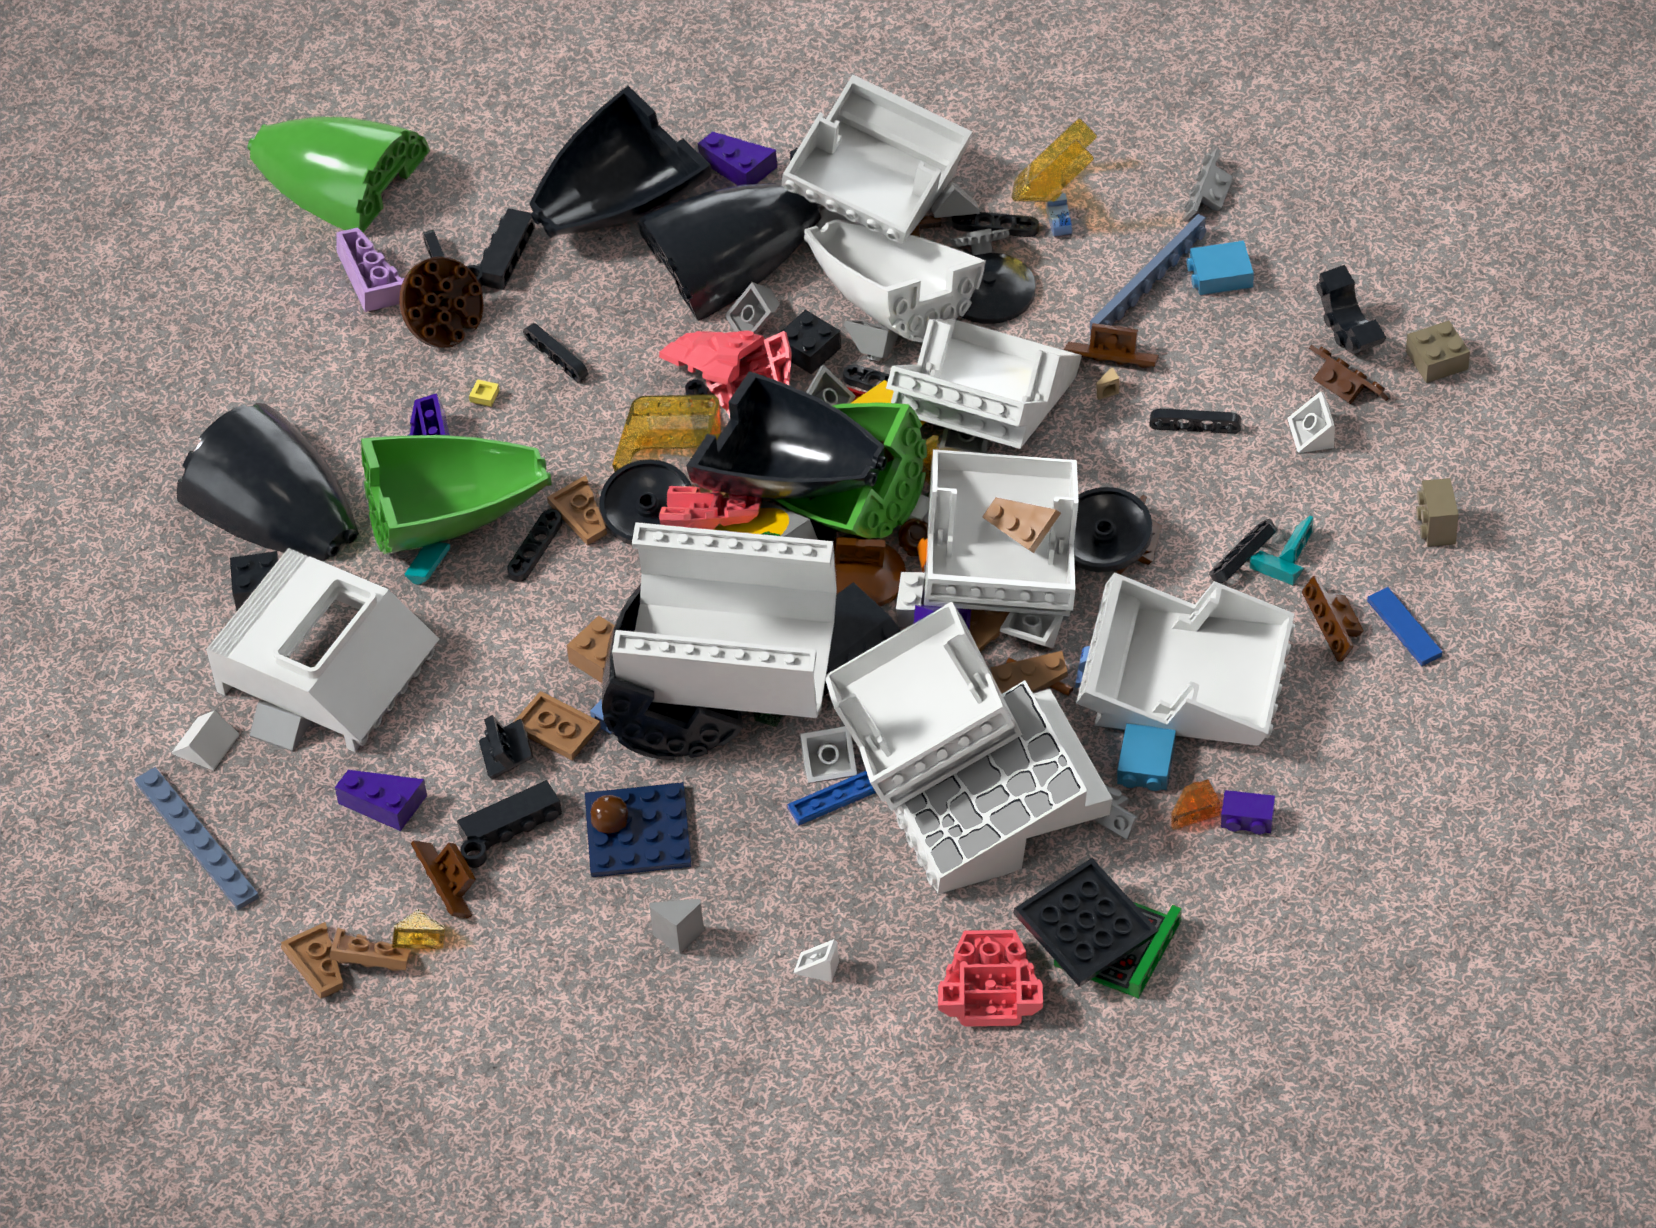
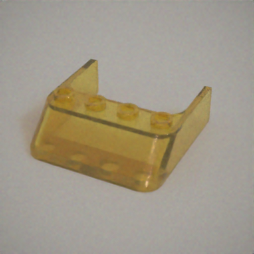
[1011,118,1097,202]
[612,395,721,472]

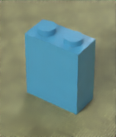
[1187,241,1254,295]
[1117,723,1176,791]

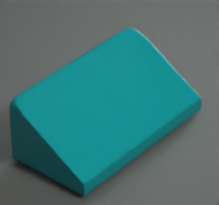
[1279,516,1314,564]
[404,542,451,585]
[1250,550,1304,586]

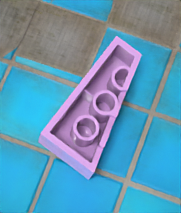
[336,228,404,312]

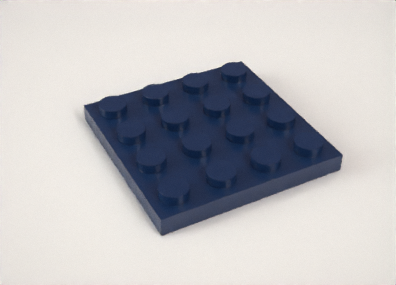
[585,782,692,878]

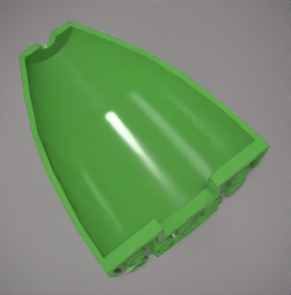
[247,116,430,233]
[774,402,927,539]
[361,435,552,554]

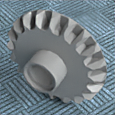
[950,229,1009,255]

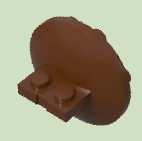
[399,256,484,348]
[830,535,906,607]

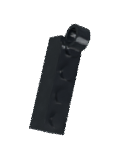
[467,208,535,290]
[457,780,562,868]

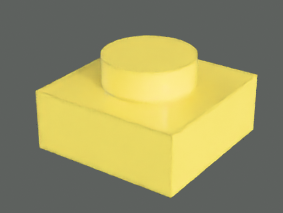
[469,379,500,407]

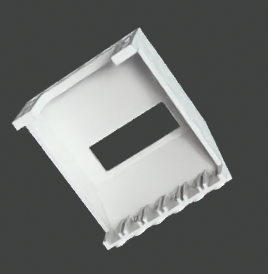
[206,548,439,752]

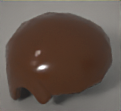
[898,518,928,556]
[590,795,628,833]

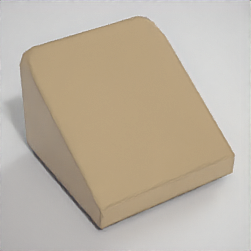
[1096,368,1119,400]

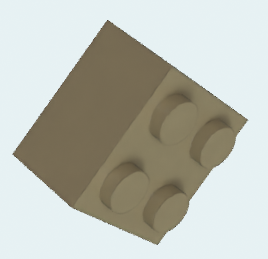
[1406,321,1470,383]
[1416,478,1459,547]

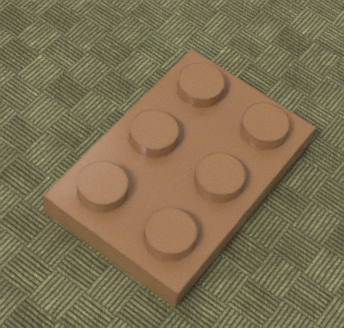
[514,691,601,760]

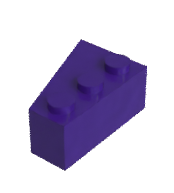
[697,132,778,185]
[407,393,450,436]
[335,770,427,831]

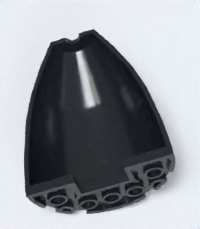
[529,85,712,238]
[637,183,822,321]
[686,372,887,499]
[177,403,359,561]
[602,584,743,760]

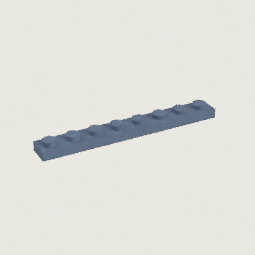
[1090,214,1206,335]
[134,767,259,910]

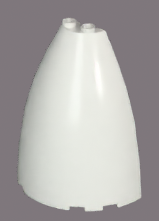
[804,220,985,342]

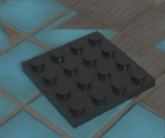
[1013,858,1158,987]

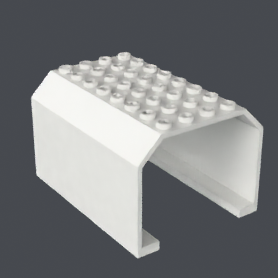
[612,523,837,718]

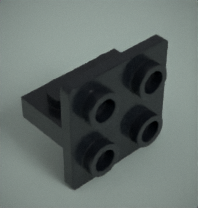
[479,715,533,779]

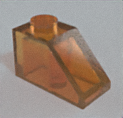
[1171,779,1220,830]

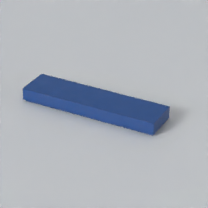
[1367,587,1443,666]
[787,771,876,826]

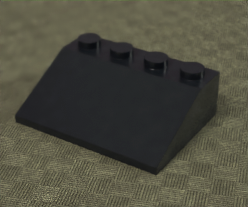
[823,582,901,695]

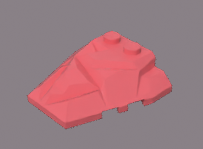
[659,330,766,385]
[706,331,792,418]
[659,486,762,530]
[938,930,1043,1027]

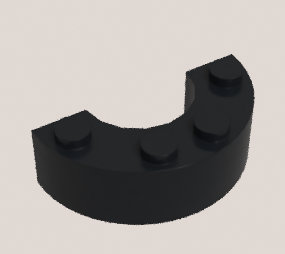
[1316,265,1386,354]

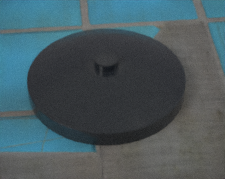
[960,253,1036,324]
[599,459,692,545]
[1074,487,1153,572]

